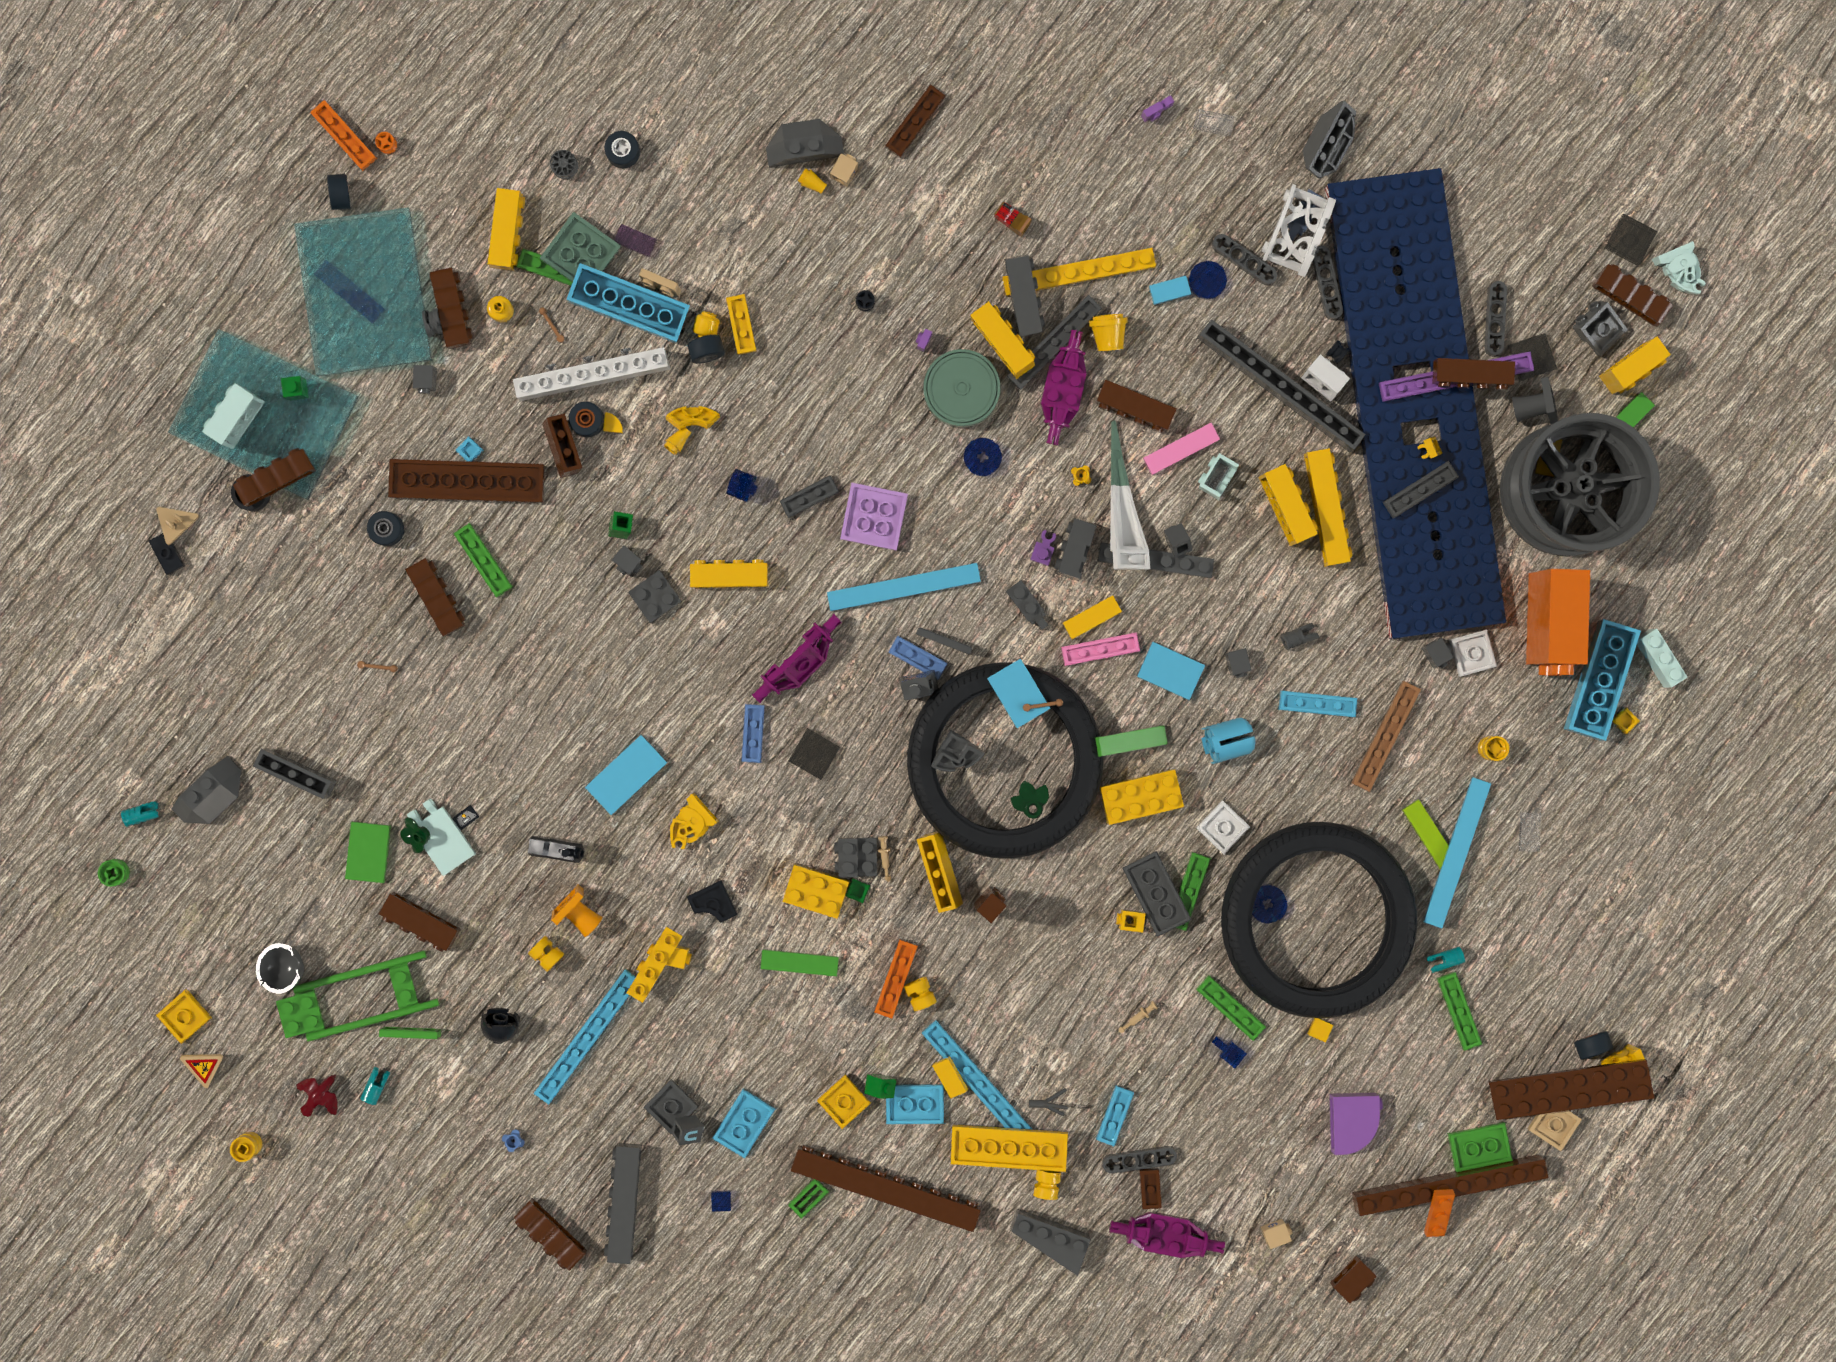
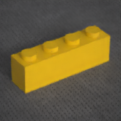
[487,188,525,271]
[970,301,1035,379]
[690,559,768,588]
[916,831,963,913]

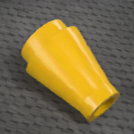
[798,168,827,194]
[664,427,691,455]

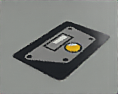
[452,805,479,830]

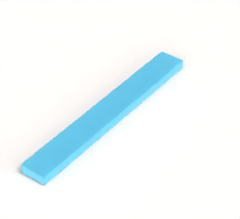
[827,563,981,611]
[1423,777,1491,929]
[533,969,636,1105]
[921,1020,1033,1130]

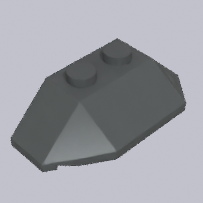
[1302,101,1356,179]
[766,119,844,168]
[171,756,242,824]

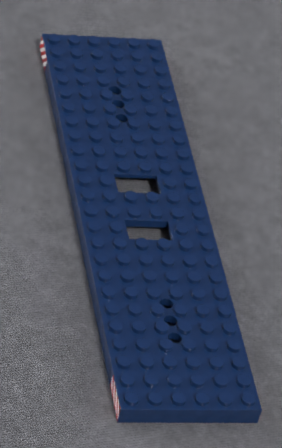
[1325,168,1506,639]

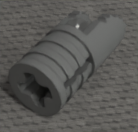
[1281,623,1319,650]

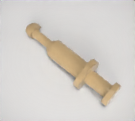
[878,836,891,882]
[1119,1001,1158,1033]

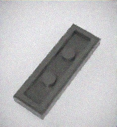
[780,475,839,518]
[916,627,972,655]

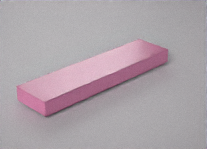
[1143,423,1220,475]
[1061,632,1140,666]

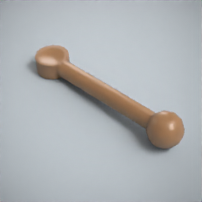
[539,307,565,343]
[357,661,397,673]
[1023,699,1063,711]

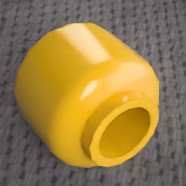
[487,296,514,323]
[693,311,720,338]

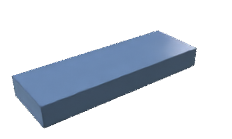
[888,636,948,680]
[742,704,765,763]

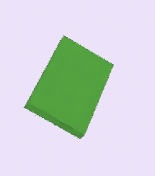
[345,821,391,883]
[1447,1122,1513,1172]

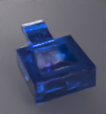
[1212,1036,1247,1068]

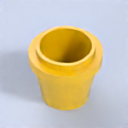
[1089,313,1128,351]

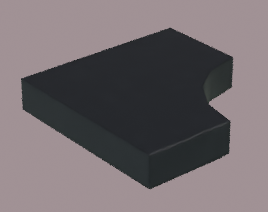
[687,880,738,923]

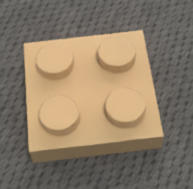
[639,268,681,298]
[1527,1110,1582,1151]

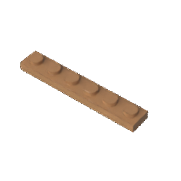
[1351,681,1421,792]

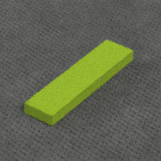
[1402,799,1449,869]

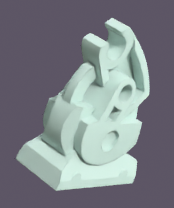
[1652,241,1706,295]

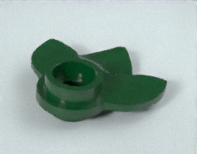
[1011,781,1049,819]
[400,817,431,853]

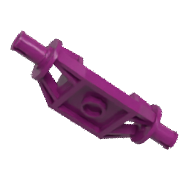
[1040,330,1087,446]
[752,613,842,703]
[1109,1212,1225,1258]

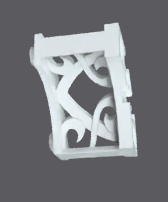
[1261,184,1336,277]

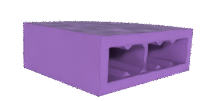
[1330,1093,1383,1155]

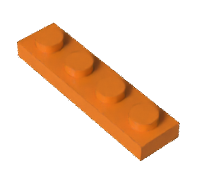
[310,100,377,171]
[874,939,918,1019]

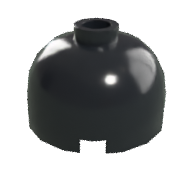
[481,1008,520,1044]

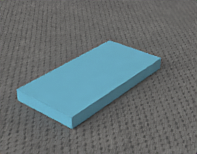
[585,735,668,815]

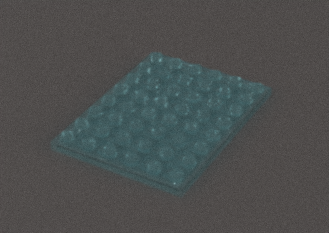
[294,207,432,377]
[168,329,359,500]

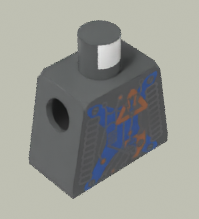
[899,670,939,701]

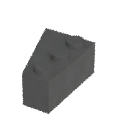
[1054,518,1097,581]

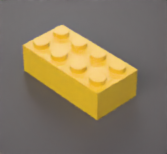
[1258,464,1318,546]
[1099,769,1184,825]

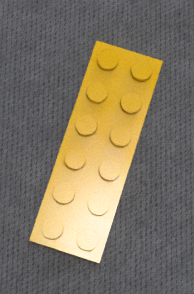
[951,1124,1068,1172]

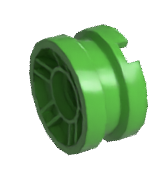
[98,859,130,887]

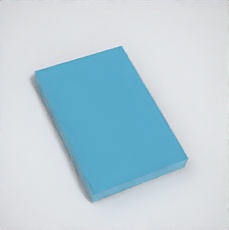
[1137,642,1205,700]
[987,658,1050,728]
[886,1084,944,1124]
[712,1088,776,1159]

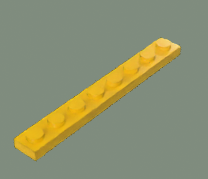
[1002,248,1156,296]

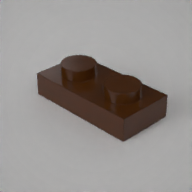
[1139,1168,1162,1210]

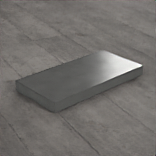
[1122,851,1191,937]

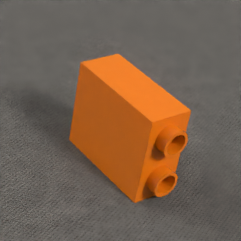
[1526,569,1590,676]

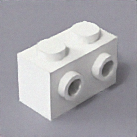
[1301,354,1350,402]

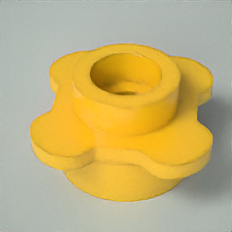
[1071,465,1091,486]

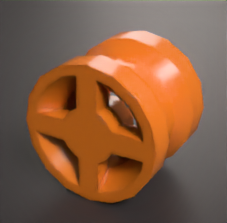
[375,132,398,154]

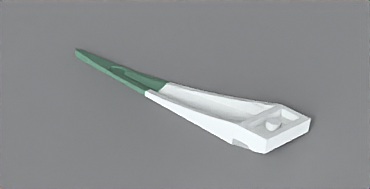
[1110,420,1150,570]

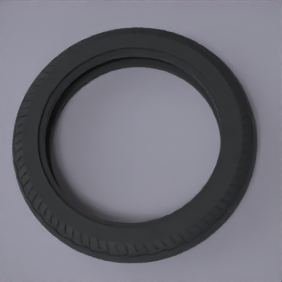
[907,662,1103,859]
[1221,822,1417,1018]

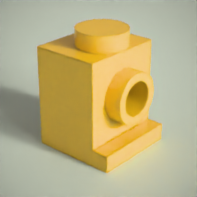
[1116,909,1145,933]

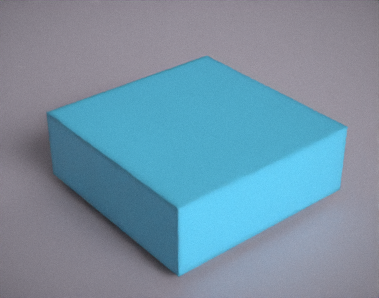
[456,436,484,462]

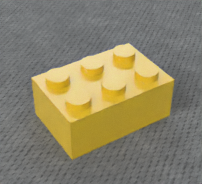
[1599,336,1671,394]
[782,863,850,919]

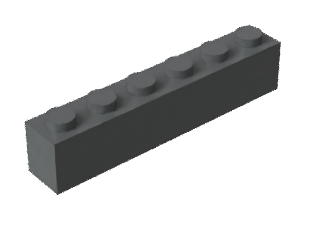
[604,1143,642,1264]

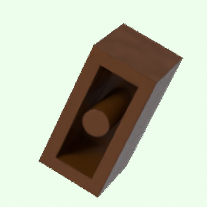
[1330,1256,1377,1304]

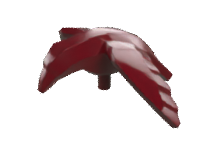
[296,1075,338,1117]

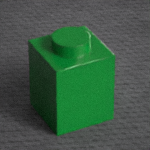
[281,376,309,401]
[608,511,633,539]
[864,1074,896,1099]

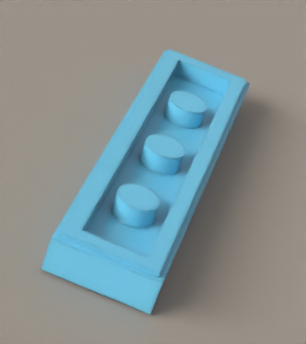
[1279,691,1357,717]

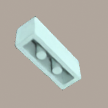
[1637,629,1688,688]

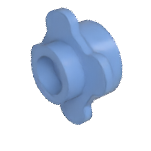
[502,1129,525,1152]

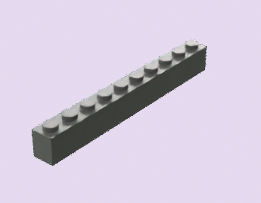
[1197,319,1365,453]

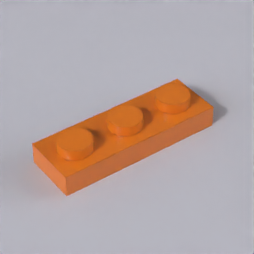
[1424,1189,1455,1237]

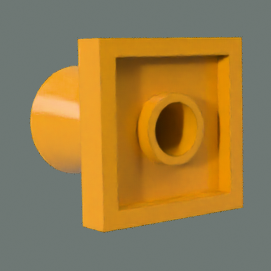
[551,884,603,937]

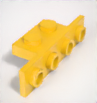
[627,926,683,1003]

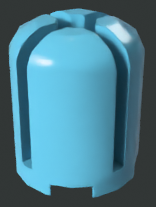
[1201,718,1256,764]

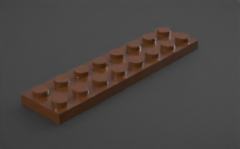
[388,459,545,503]
[1489,1059,1655,1120]

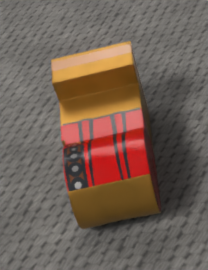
[994,202,1032,237]

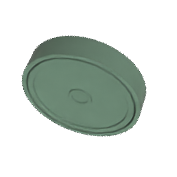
[923,349,1000,428]

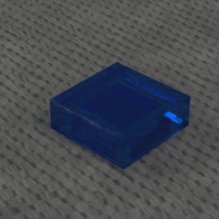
[711,1190,731,1212]

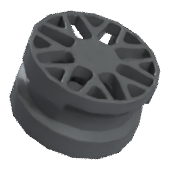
[550,150,579,180]
[422,308,443,338]

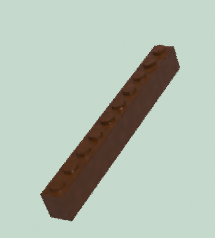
[791,1145,981,1232]
[1352,1155,1549,1216]

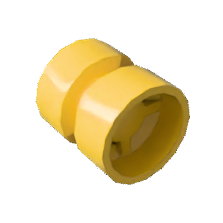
[1478,736,1509,761]
[528,936,564,972]
[904,977,937,1012]
[230,1132,262,1162]
[1033,1170,1061,1200]

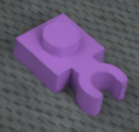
[1141,95,1174,122]
[1030,530,1056,566]

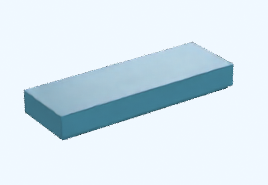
[1096,1085,1134,1146]

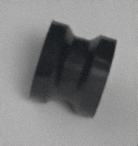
[856,290,875,312]
[1325,340,1350,364]

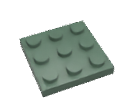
[540,212,621,283]

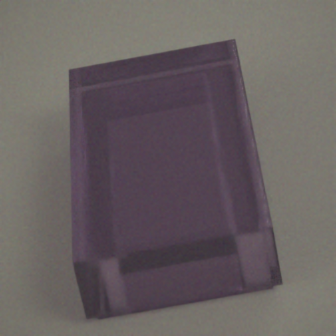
[614,224,657,258]

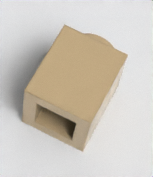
[830,154,858,187]
[1261,1219,1293,1249]

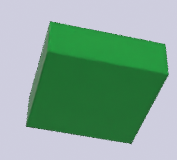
[845,878,870,903]

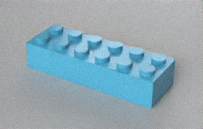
[566,263,690,344]
[1564,619,1641,741]

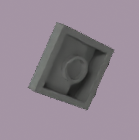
[1572,301,1628,356]
[834,838,877,877]

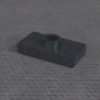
[149,533,185,575]

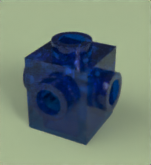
[726,469,758,502]

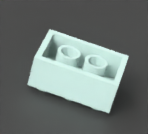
[202,383,265,449]

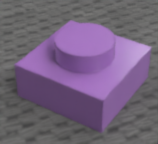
[916,329,932,352]

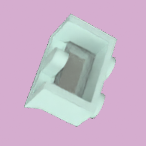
[1198,453,1239,501]

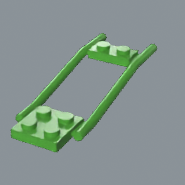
[276,950,440,1042]

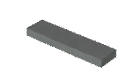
[1382,461,1459,519]

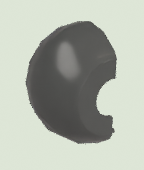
[256,943,304,994]

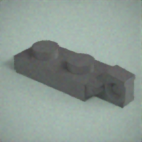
[1006,580,1048,630]

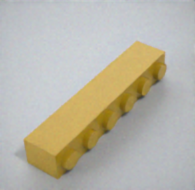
[1304,448,1352,567]

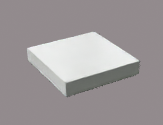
[1449,630,1497,677]
[1196,800,1250,854]

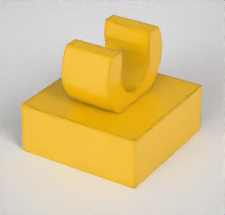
[1417,436,1443,459]

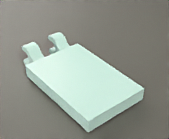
[407,799,476,876]

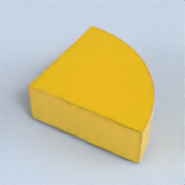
[603,412,623,434]

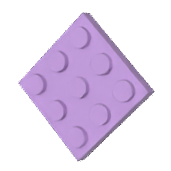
[840,483,908,551]

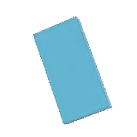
[1149,276,1191,305]

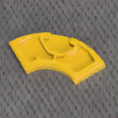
[666,406,720,430]

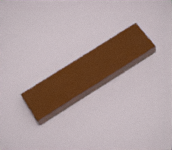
[885,84,946,158]

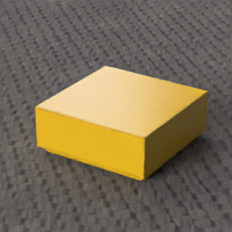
[1612,707,1640,734]
[1307,1018,1333,1043]

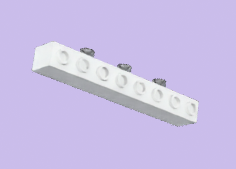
[513,347,670,401]

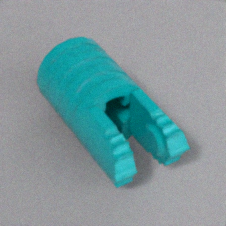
[121,801,159,827]
[1426,946,1465,973]
[360,1067,390,1105]

